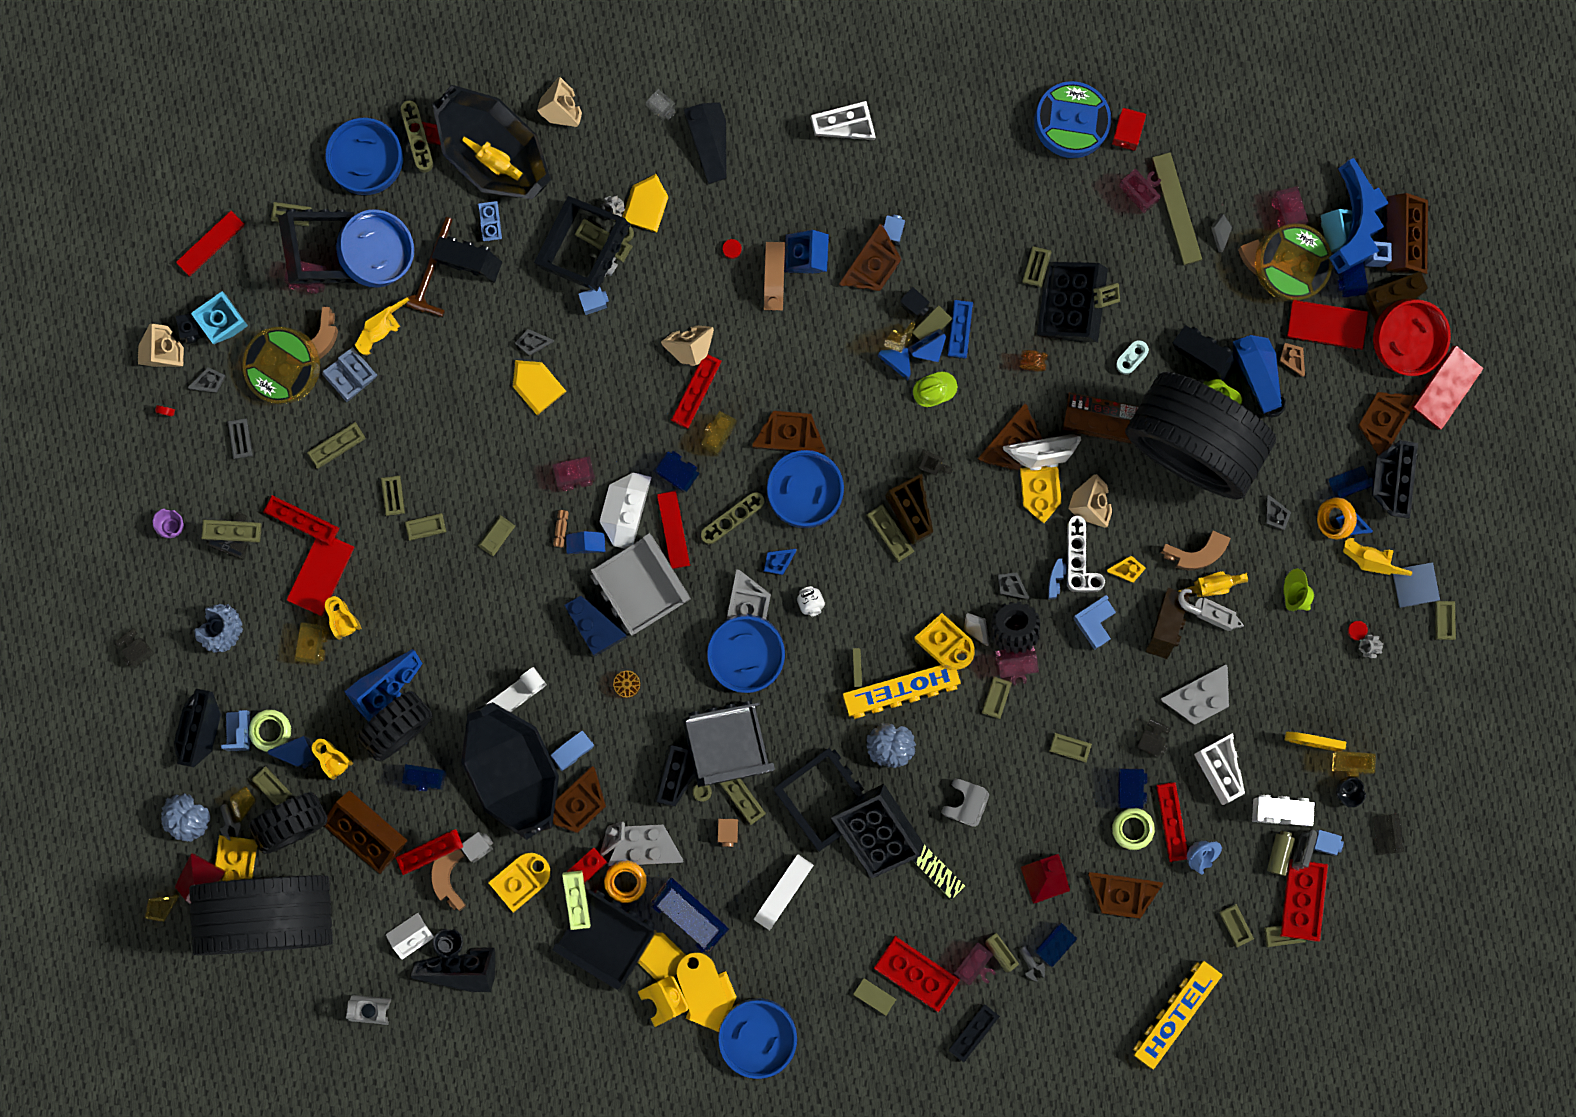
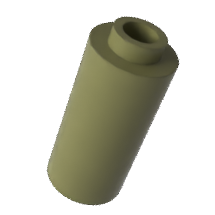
[1267,831,1295,876]

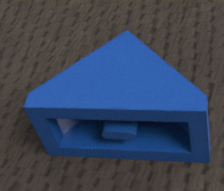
[908,329,946,362]
[878,348,911,381]
[566,531,605,554]

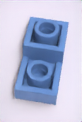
[478,201,502,241]
[1048,559,1066,600]
[550,731,594,771]

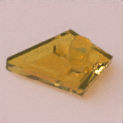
[230,786,256,823]
[145,895,179,922]

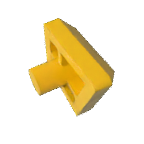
[1107,556,1146,583]

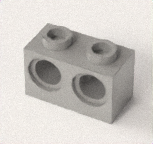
[461,832,493,863]

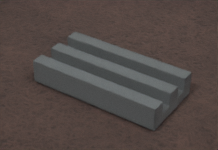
[228,418,253,460]
[1292,830,1318,870]

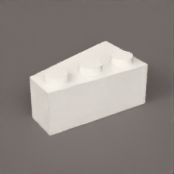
[810,101,876,140]
[1194,733,1245,805]
[1252,795,1314,827]

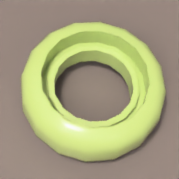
[249,710,291,752]
[1112,808,1155,850]

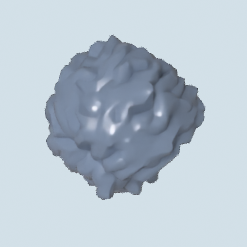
[194,604,243,653]
[867,723,916,768]
[161,793,210,842]

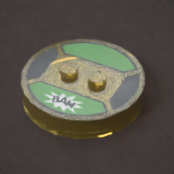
[1255,224,1332,301]
[243,327,320,404]

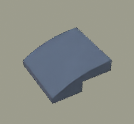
[322,347,377,402]
[1393,563,1440,608]

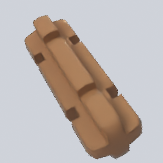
[553,510,569,548]

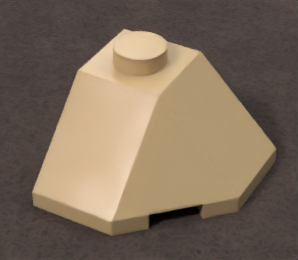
[537,77,582,127]
[138,324,184,367]
[661,325,714,366]
[1068,474,1112,528]

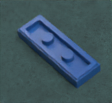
[948,300,973,359]

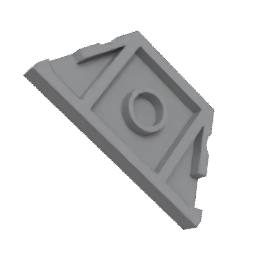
[727,569,771,619]
[1160,665,1229,725]
[608,825,683,867]

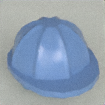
[1187,841,1222,875]

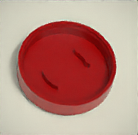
[1373,298,1451,376]

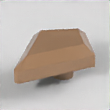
[1279,343,1305,377]

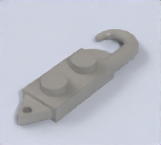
[1178,589,1244,631]

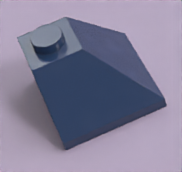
[268,736,317,769]

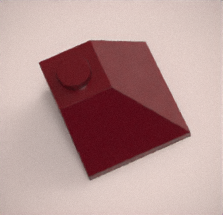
[175,853,226,904]
[1020,854,1070,904]

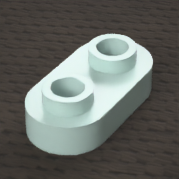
[1116,341,1149,375]

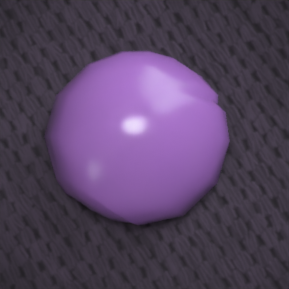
[152,509,184,538]

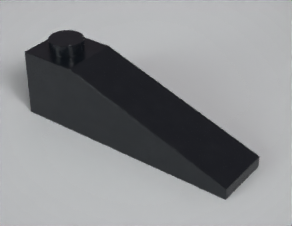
[684,102,727,184]
[411,948,495,992]

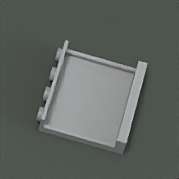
[590,533,691,636]

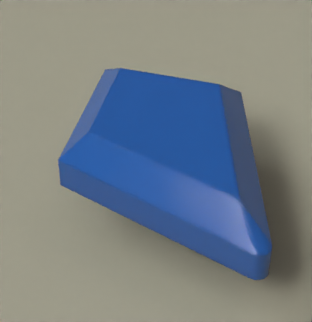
[1336,512,1373,535]
[764,549,796,575]

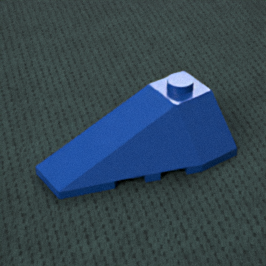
[1233,335,1282,413]
[345,649,423,722]

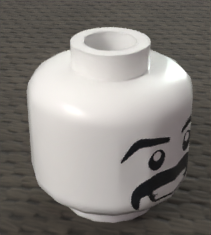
[797,586,825,616]

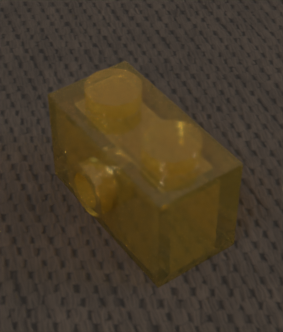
[701,411,736,456]
[295,623,329,665]
[1332,751,1376,777]

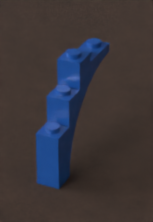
[1329,158,1389,274]

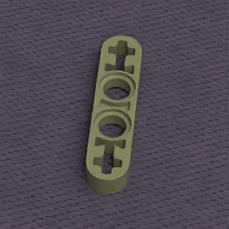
[401,101,433,173]
[701,492,764,545]

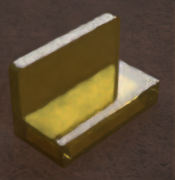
[884,322,915,353]

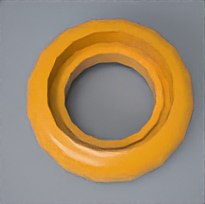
[1317,497,1357,540]
[604,860,647,903]

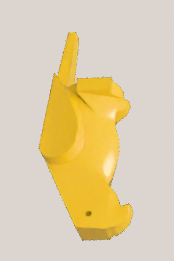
[462,137,523,181]
[355,297,409,355]
[1343,538,1412,576]
[1179,572,1248,597]

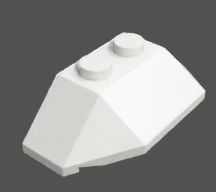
[1003,434,1081,470]
[600,473,652,549]

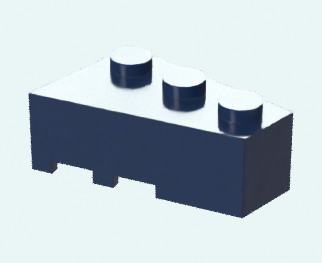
[564,596,628,657]

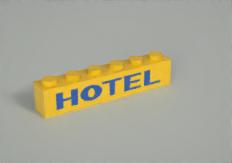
[843,665,961,719]
[1133,961,1222,1070]

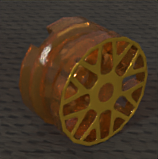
[1020,350,1048,371]
[613,671,641,699]

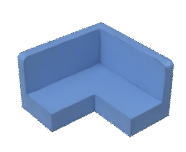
[1073,595,1116,650]
[221,710,250,751]

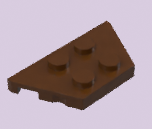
[839,223,902,291]
[1358,392,1418,455]
[977,404,1042,471]
[752,411,826,454]
[553,766,606,833]
[1088,872,1163,919]

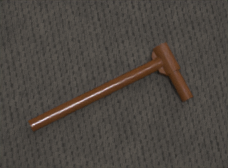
[406,217,452,317]

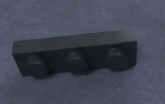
[948,1004,1000,1063]

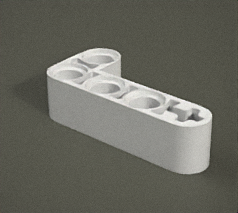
[1067,516,1105,592]
[487,667,547,712]
[754,854,814,931]

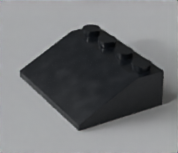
[1037,262,1108,343]
[831,784,924,879]

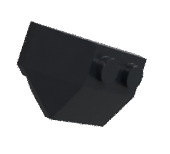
[1372,440,1418,519]
[174,689,221,768]

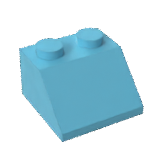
[1321,209,1352,253]
[191,291,248,344]

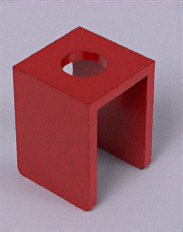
[1112,108,1146,151]

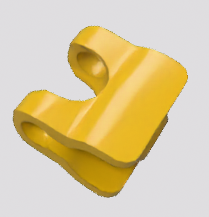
[325,596,362,640]
[312,739,353,780]
[638,976,688,1027]

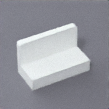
[386,913,434,959]

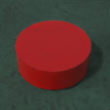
[723,239,742,259]
[155,405,175,417]
[1348,621,1368,641]

